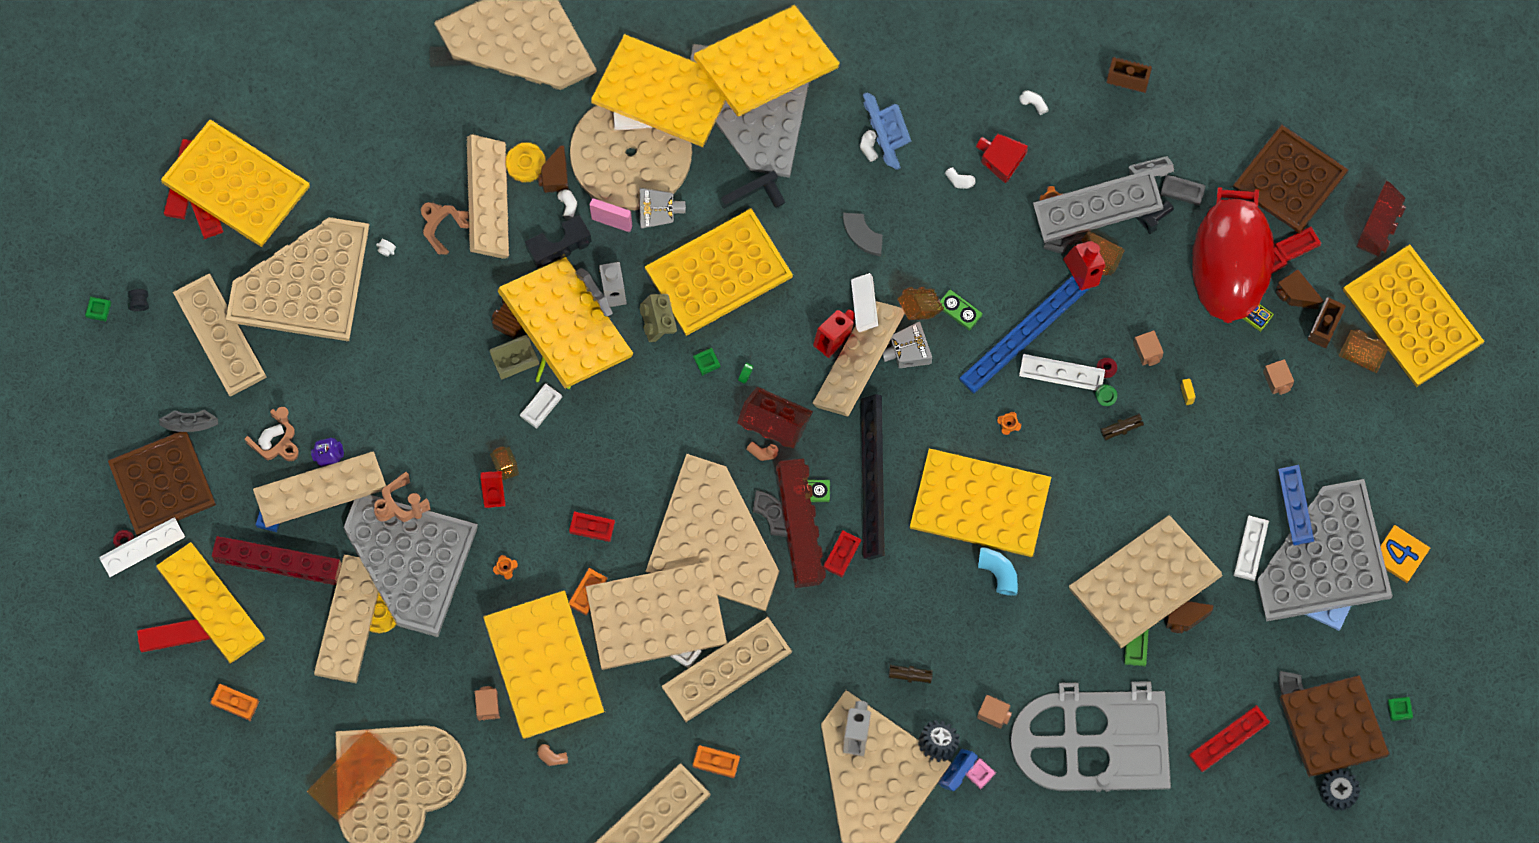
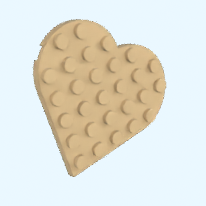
[336,726,467,843]

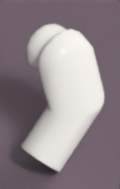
[1020,91,1048,115]
[860,130,878,162]
[945,167,975,188]
[558,189,577,219]
[258,424,284,450]

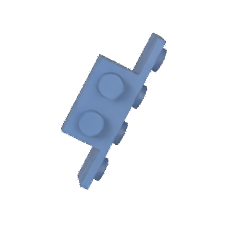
[863,93,911,169]

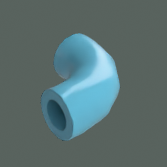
[978,548,1018,595]

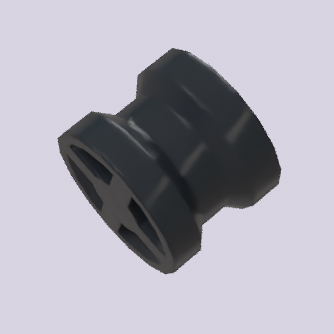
[128,289,149,311]

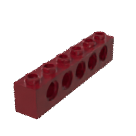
[212,536,342,585]

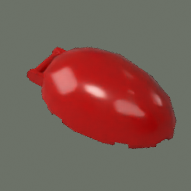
[1192,187,1275,323]

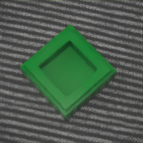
[85,297,111,321]
[693,348,721,375]
[1388,697,1413,721]

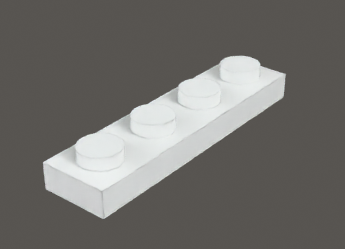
[1019,354,1105,391]
[99,517,185,577]

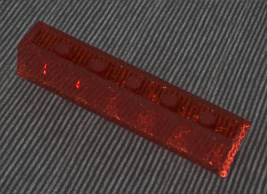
[776,459,826,588]

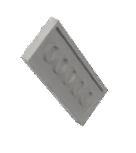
[1033,169,1163,243]

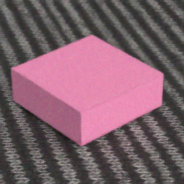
[966,758,995,789]

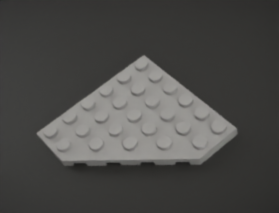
[690,44,809,178]
[1257,479,1392,621]
[344,495,478,637]

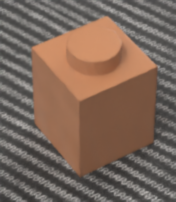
[1133,331,1164,366]
[1263,359,1294,395]
[475,687,500,720]
[977,695,1012,729]

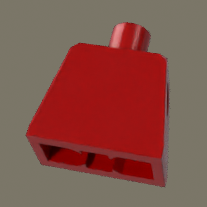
[976,134,1028,183]
[1064,241,1105,291]
[813,309,855,358]

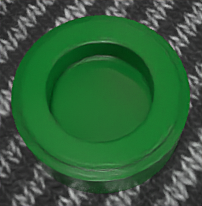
[738,362,754,384]
[1095,384,1117,406]

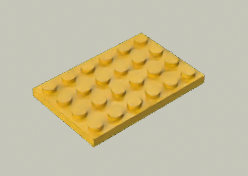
[694,5,839,117]
[591,34,726,147]
[161,120,310,247]
[645,209,793,336]
[1343,245,1484,387]
[498,257,633,389]
[910,449,1051,557]
[483,590,604,739]

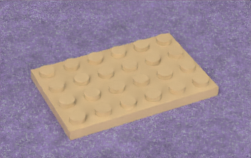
[1069,515,1222,648]
[586,561,727,670]

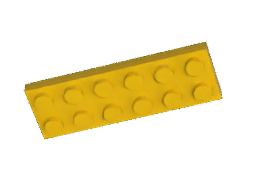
[156,542,265,664]

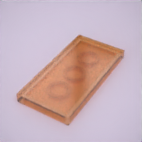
[307,730,398,822]

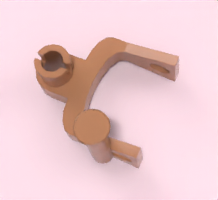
[421,203,469,254]
[245,407,299,461]
[374,472,430,522]

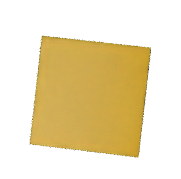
[1180,379,1196,405]

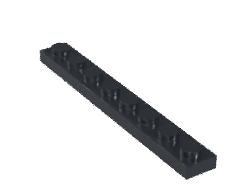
[861,394,885,560]

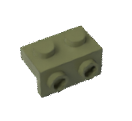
[640,294,677,342]
[489,335,539,380]

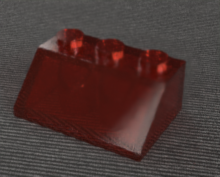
[1356,181,1406,257]
[737,387,813,449]

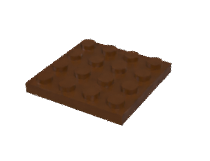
[1233,125,1348,234]
[108,432,216,537]
[1280,675,1389,777]

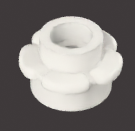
[376,239,396,257]

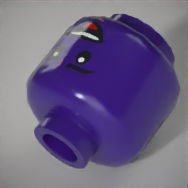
[311,438,344,467]

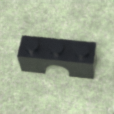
[525,214,592,269]

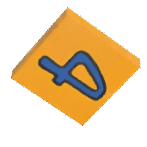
[1380,525,1430,583]

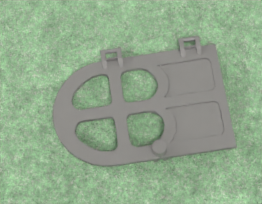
[1011,682,1171,792]

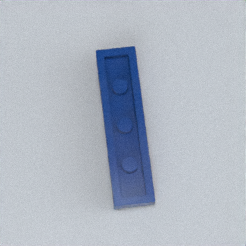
[1278,465,1314,546]

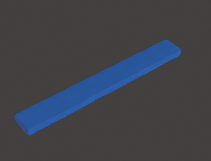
[959,275,1090,394]

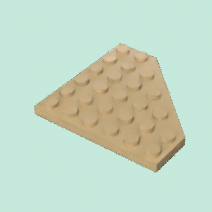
[434,0,596,90]
[226,218,369,341]
[646,454,779,611]
[821,690,951,843]

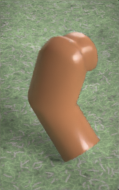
[746,442,778,461]
[538,744,568,766]

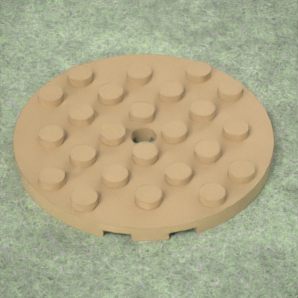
[570,105,692,210]

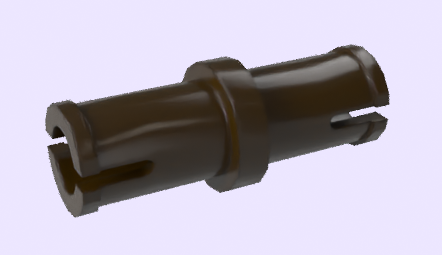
[1100,413,1144,441]
[889,665,933,684]

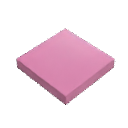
[590,199,632,232]

